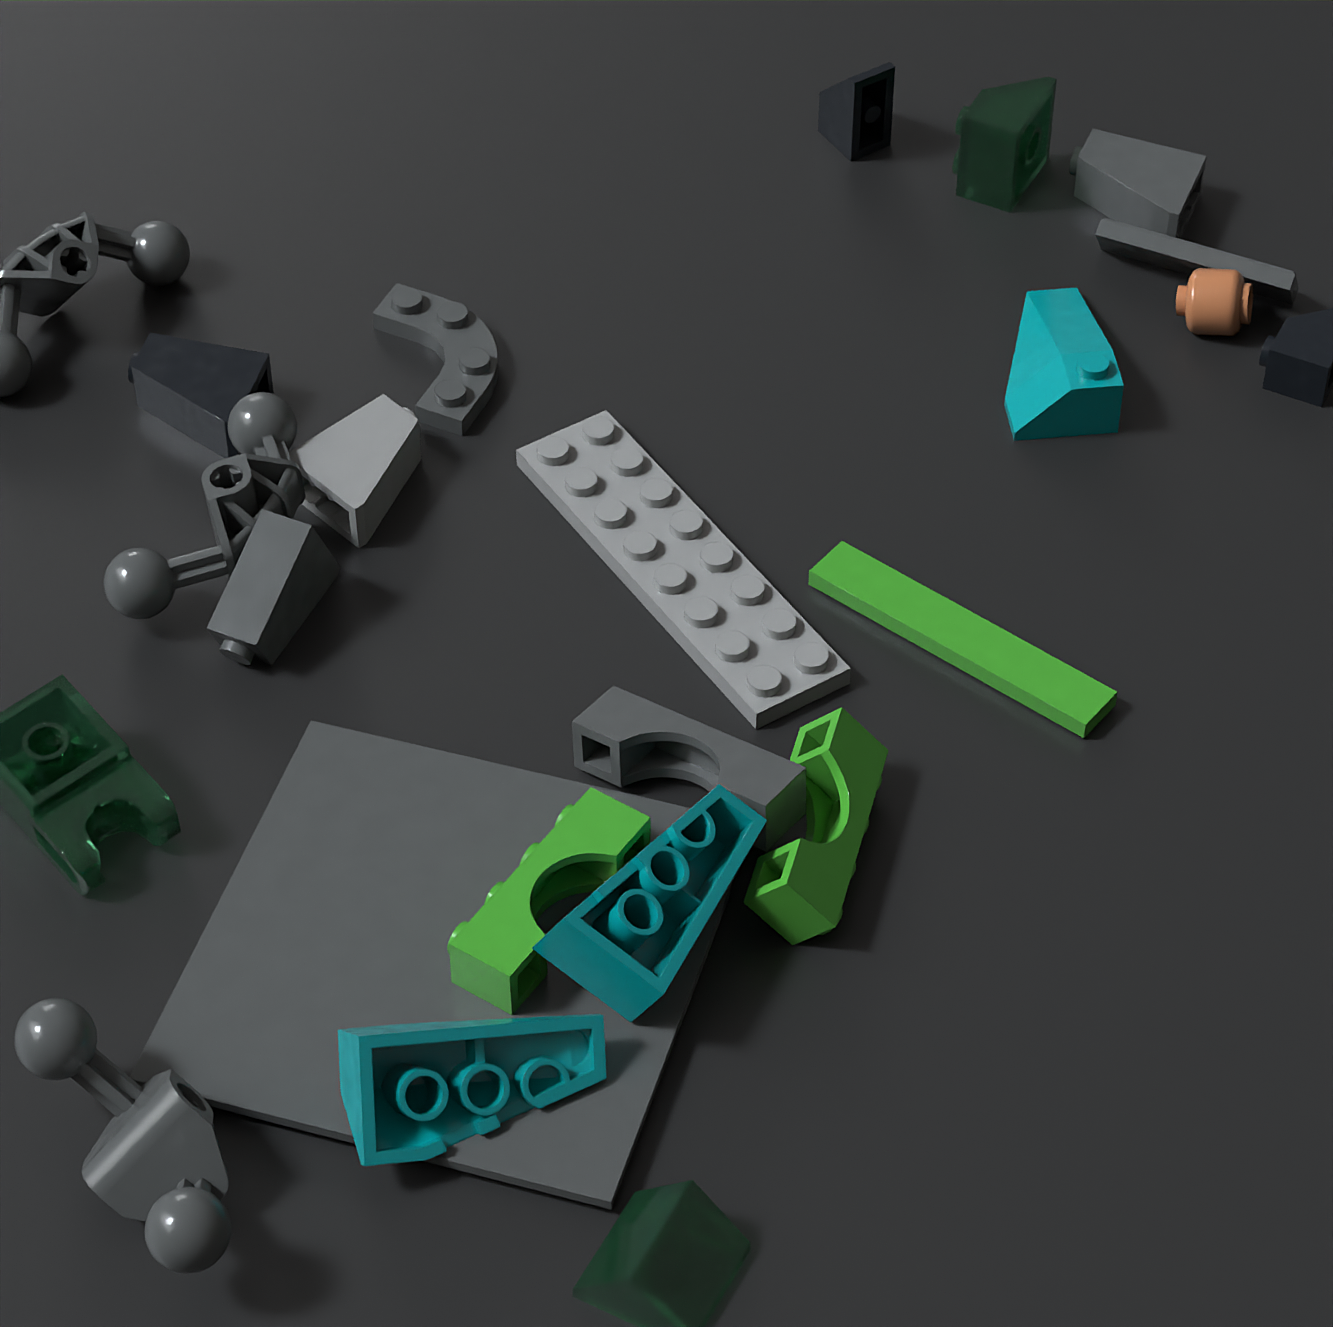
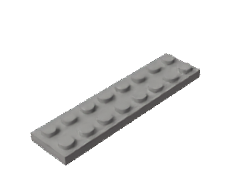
[516,410,851,730]

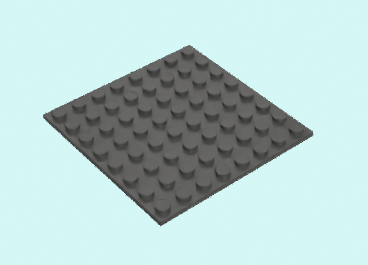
[130,720,742,1209]

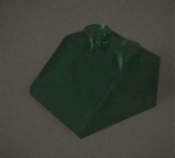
[952,77,1057,213]

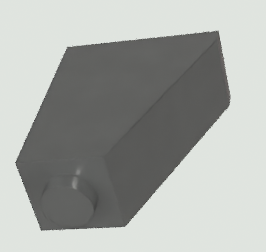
[1069,128,1207,239]
[206,509,341,665]

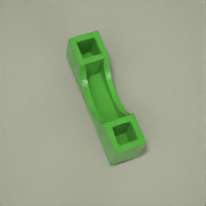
[744,707,889,945]
[447,787,651,1015]

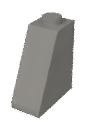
[289,394,421,548]

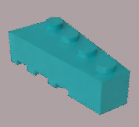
[532,784,767,1023]

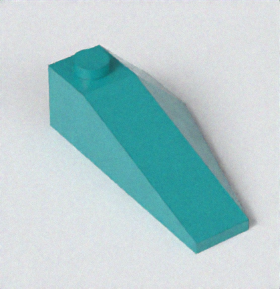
[1004,287,1124,441]
[338,1014,606,1166]

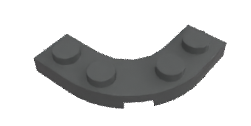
[372,283,498,436]

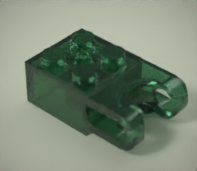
[0,674,181,895]

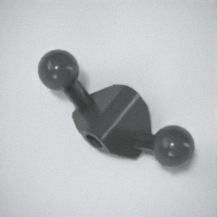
[0,212,190,398]
[103,392,306,619]
[14,998,231,1274]

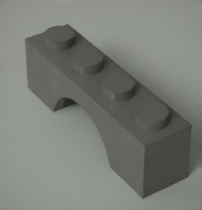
[572,685,806,851]

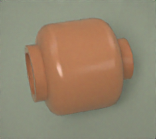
[1176,268,1253,336]

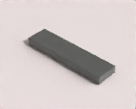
[1095,218,1299,305]

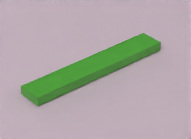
[808,541,1118,738]

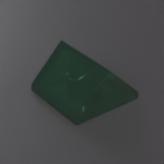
[572,1180,750,1327]

